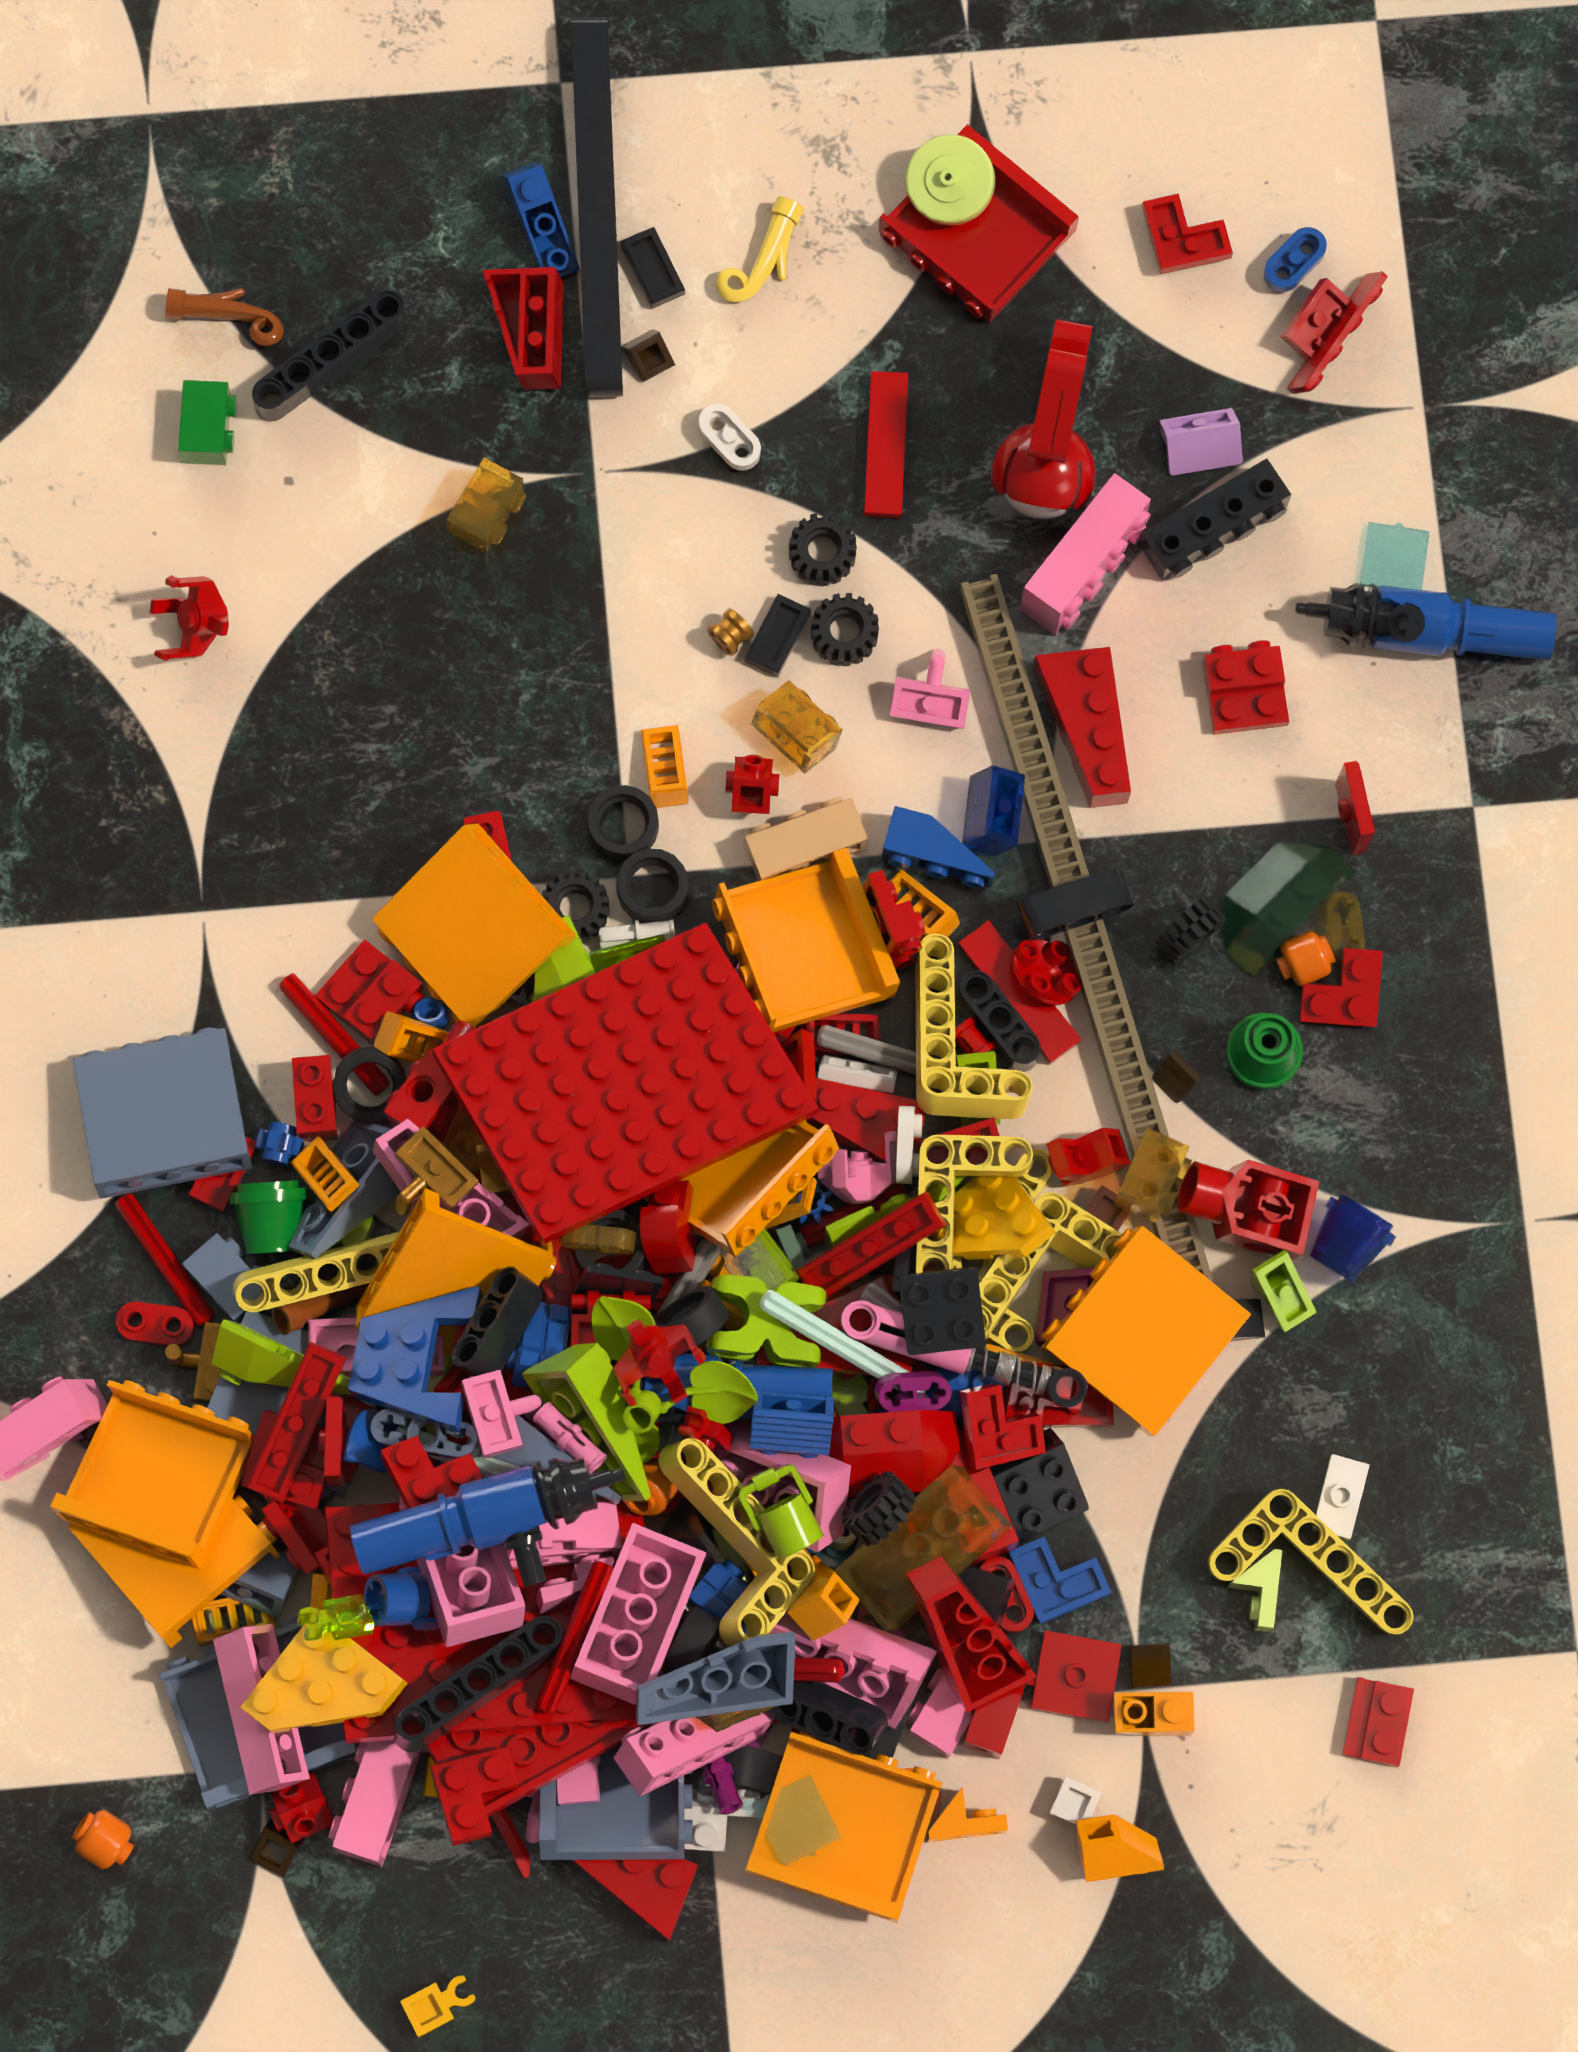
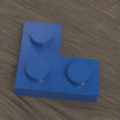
[1008,1536,1112,1625]

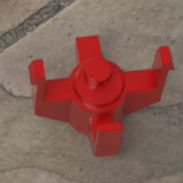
[149,575,229,661]
[613,1319,706,1407]

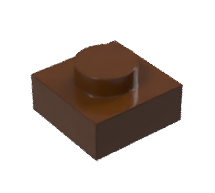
[1085,1185,1134,1231]

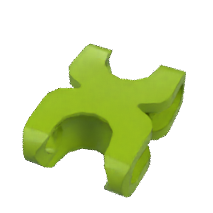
[706,1275,826,1367]

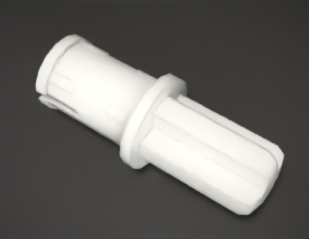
[599,919,675,950]

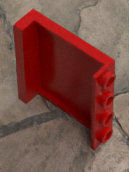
[878,124,1079,323]

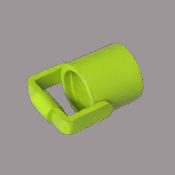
[739,1464,824,1559]

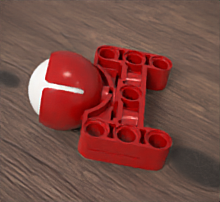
[991,319,1096,519]

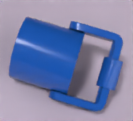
[363,1567,439,1630]

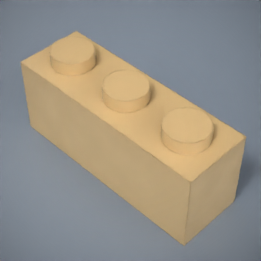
[745,797,868,881]

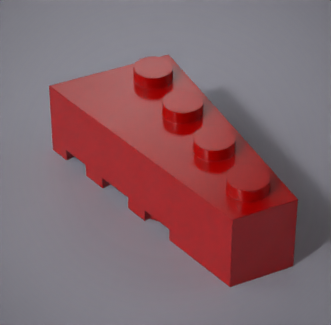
[1032,647,1131,808]

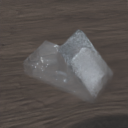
[716,1235,787,1290]

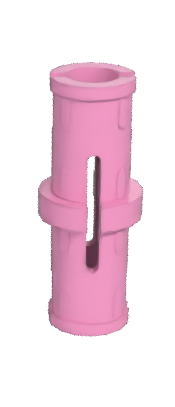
[532,1401,607,1474]

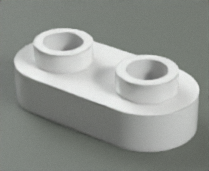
[699,404,761,471]
[896,1106,922,1184]

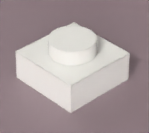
[1049,1777,1102,1826]

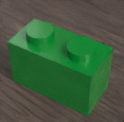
[178,380,237,465]

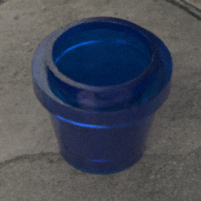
[1309,1194,1396,1283]

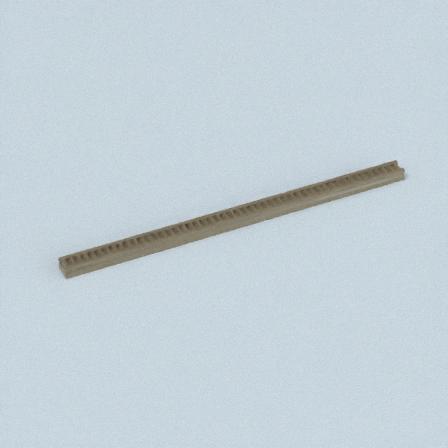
[960,574,1214,1283]

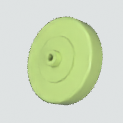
[905,135,995,226]

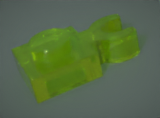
[297,1594,374,1641]

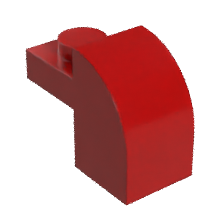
[1046,1128,1131,1186]
[640,1180,698,1273]

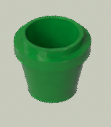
[1226,1013,1303,1090]
[229,1180,307,1254]

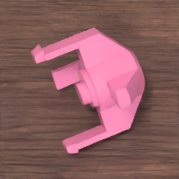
[818,1128,897,1204]

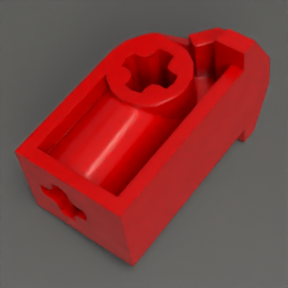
[962,1678,1036,1759]

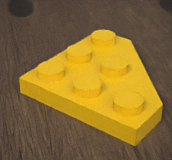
[927,1176,1056,1260]
[240,1611,408,1734]

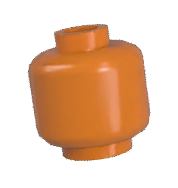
[1276,930,1336,987]
[624,1457,678,1516]
[72,1810,134,1870]

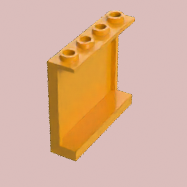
[372,823,577,1028]
[712,848,900,1032]
[643,1121,839,1257]
[356,1188,556,1365]
[1041,1225,1251,1436]
[50,1380,255,1569]
[67,1494,280,1648]
[745,1731,943,1923]

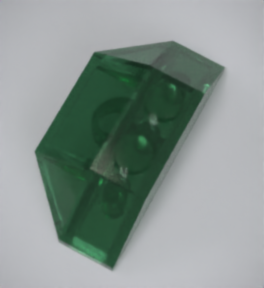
[1224,842,1357,978]

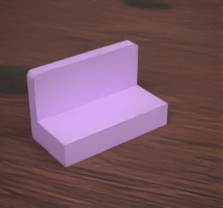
[1159,408,1243,475]

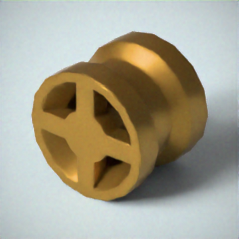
[707,608,754,656]

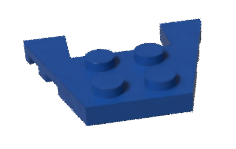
[348,1287,484,1432]

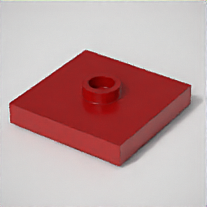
[1335,761,1375,855]
[319,1396,346,1487]
[1031,1630,1122,1723]

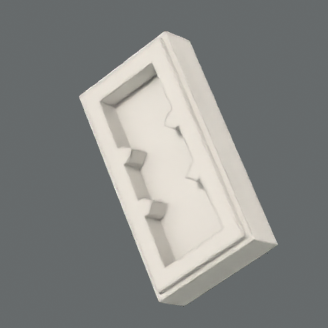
[817,1054,898,1093]
[1311,1454,1370,1541]

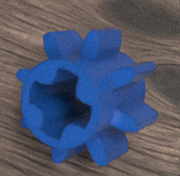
[255,1122,304,1167]
[797,1179,833,1227]

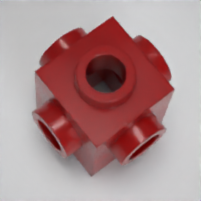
[725,755,780,814]
[269,1773,334,1843]

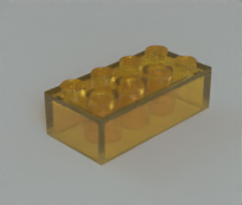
[835,1465,1013,1631]

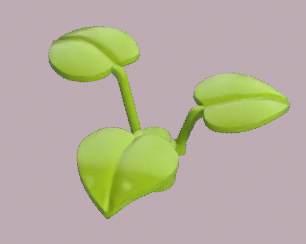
[592,1296,758,1465]

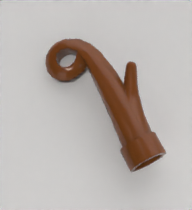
[165,288,284,346]
[272,1276,369,1335]

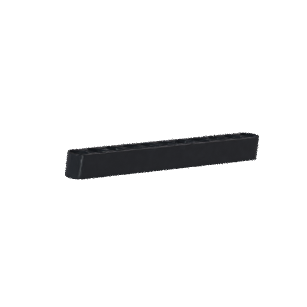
[571,16,623,398]

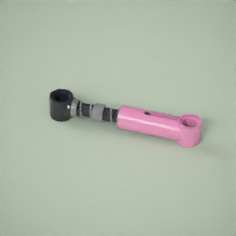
[840,1300,1088,1408]

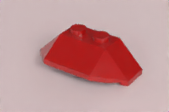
[829,1410,960,1498]

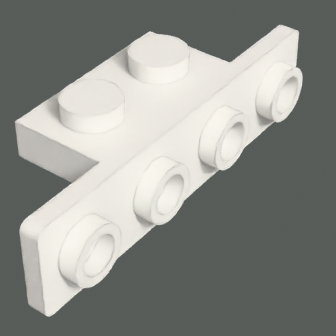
[684,1786,768,1852]

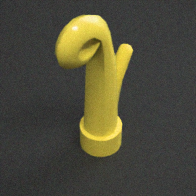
[716,196,804,302]

